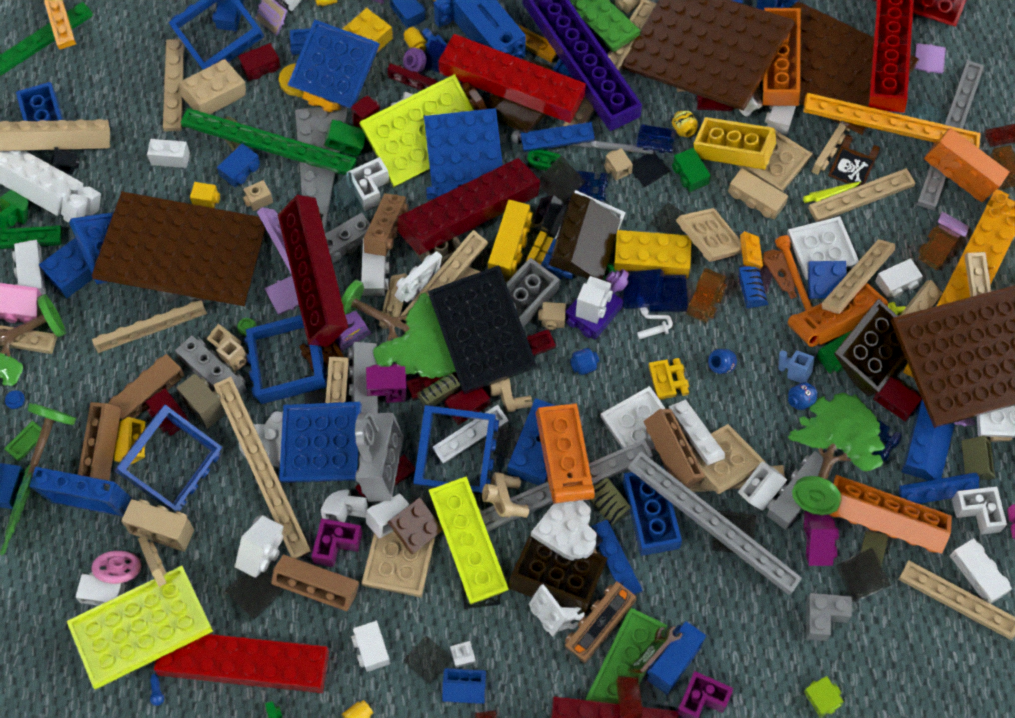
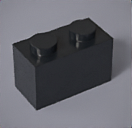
[530,195,567,238]

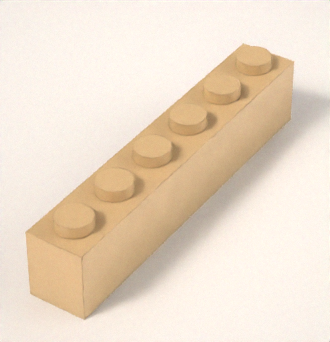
[0,119,110,151]

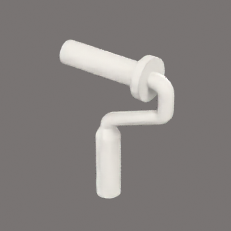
[636,294,673,339]

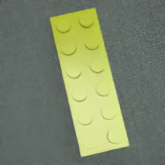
[429,476,509,605]

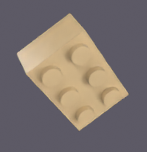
[180,59,246,114]
[121,499,194,552]

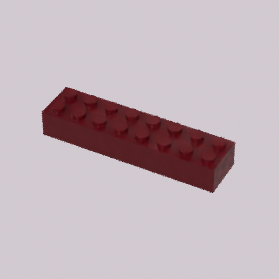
[397,158,540,255]
[278,195,348,347]

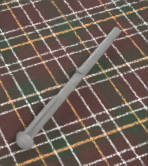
[511,130,653,154]

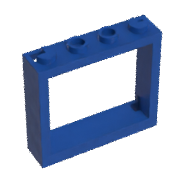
[168,0,265,70]
[244,315,327,404]
[114,405,222,513]
[413,405,499,494]
[30,467,133,517]

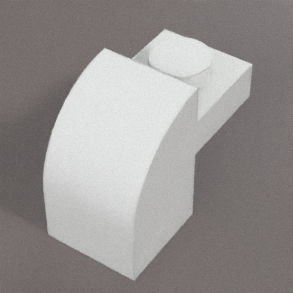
[321,490,368,522]

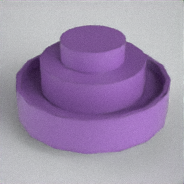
[403,48,426,73]
[605,269,629,294]

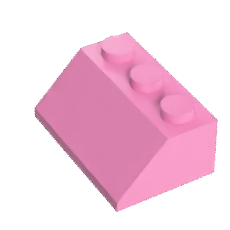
[0,283,42,323]

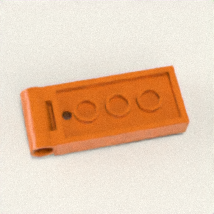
[787,283,888,347]
[536,404,595,504]

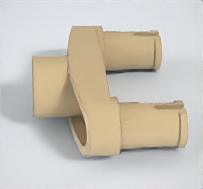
[489,378,532,412]
[482,472,529,518]

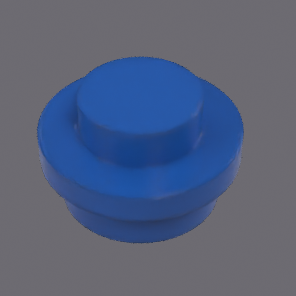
[5,390,25,409]

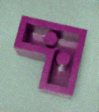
[366,364,406,403]
[803,511,839,566]
[312,518,363,567]
[677,671,734,718]

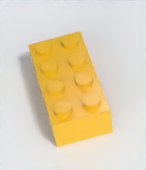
[343,8,393,52]
[693,117,776,170]
[488,200,533,283]
[614,230,691,278]

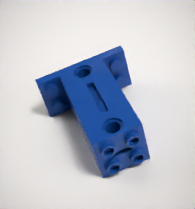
[434,0,526,59]

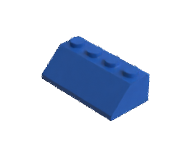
[901,400,955,481]

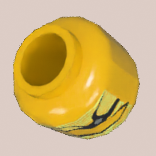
[672,110,698,137]

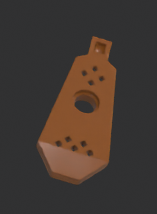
[762,249,797,299]

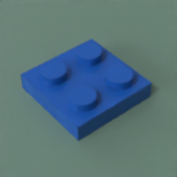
[807,261,847,299]

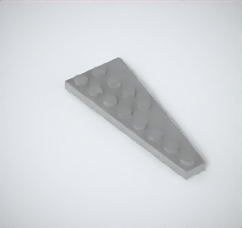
[295,106,348,232]

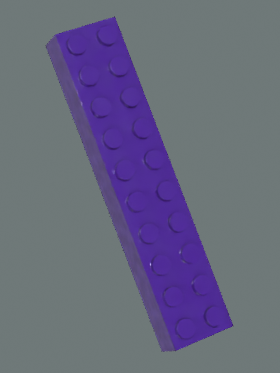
[522,0,642,131]

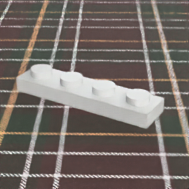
[669,400,725,466]
[432,405,509,464]

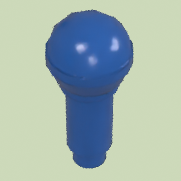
[150,674,164,706]

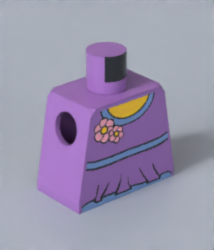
[334,311,371,352]

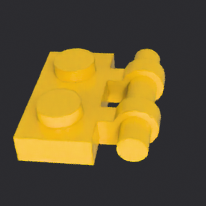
[648,358,689,400]

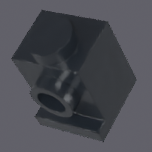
[51,147,80,174]

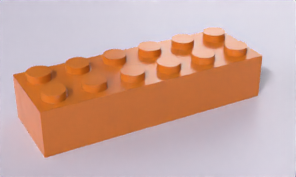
[762,8,801,106]
[829,475,952,554]

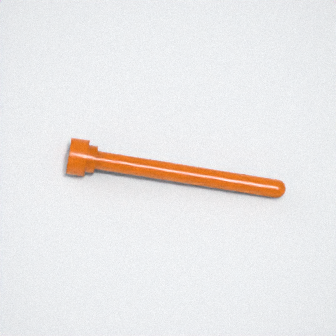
[775,235,812,310]

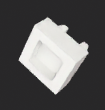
[450,641,476,668]

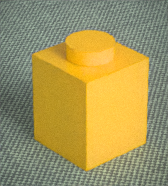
[190,182,220,208]

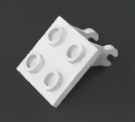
[529,584,585,637]

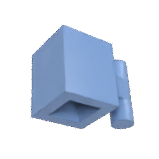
[778,350,814,383]

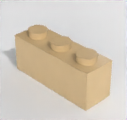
[728,168,788,220]

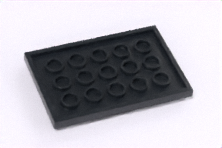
[428,265,538,394]

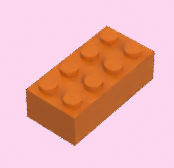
[923,127,1009,202]

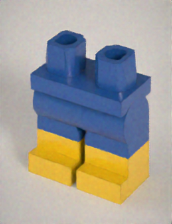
[526,231,575,280]

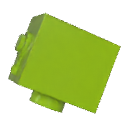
[804,676,843,718]

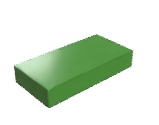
[4,421,41,462]

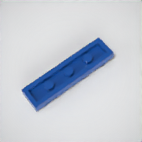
[520,122,595,152]
[899,473,979,504]
[591,520,642,595]

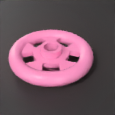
[91,551,142,584]

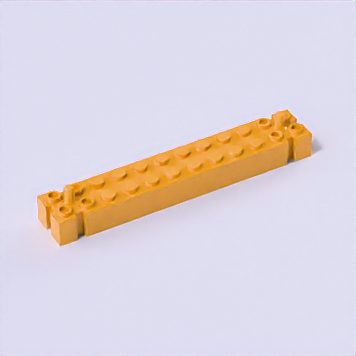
[903,189,1015,378]

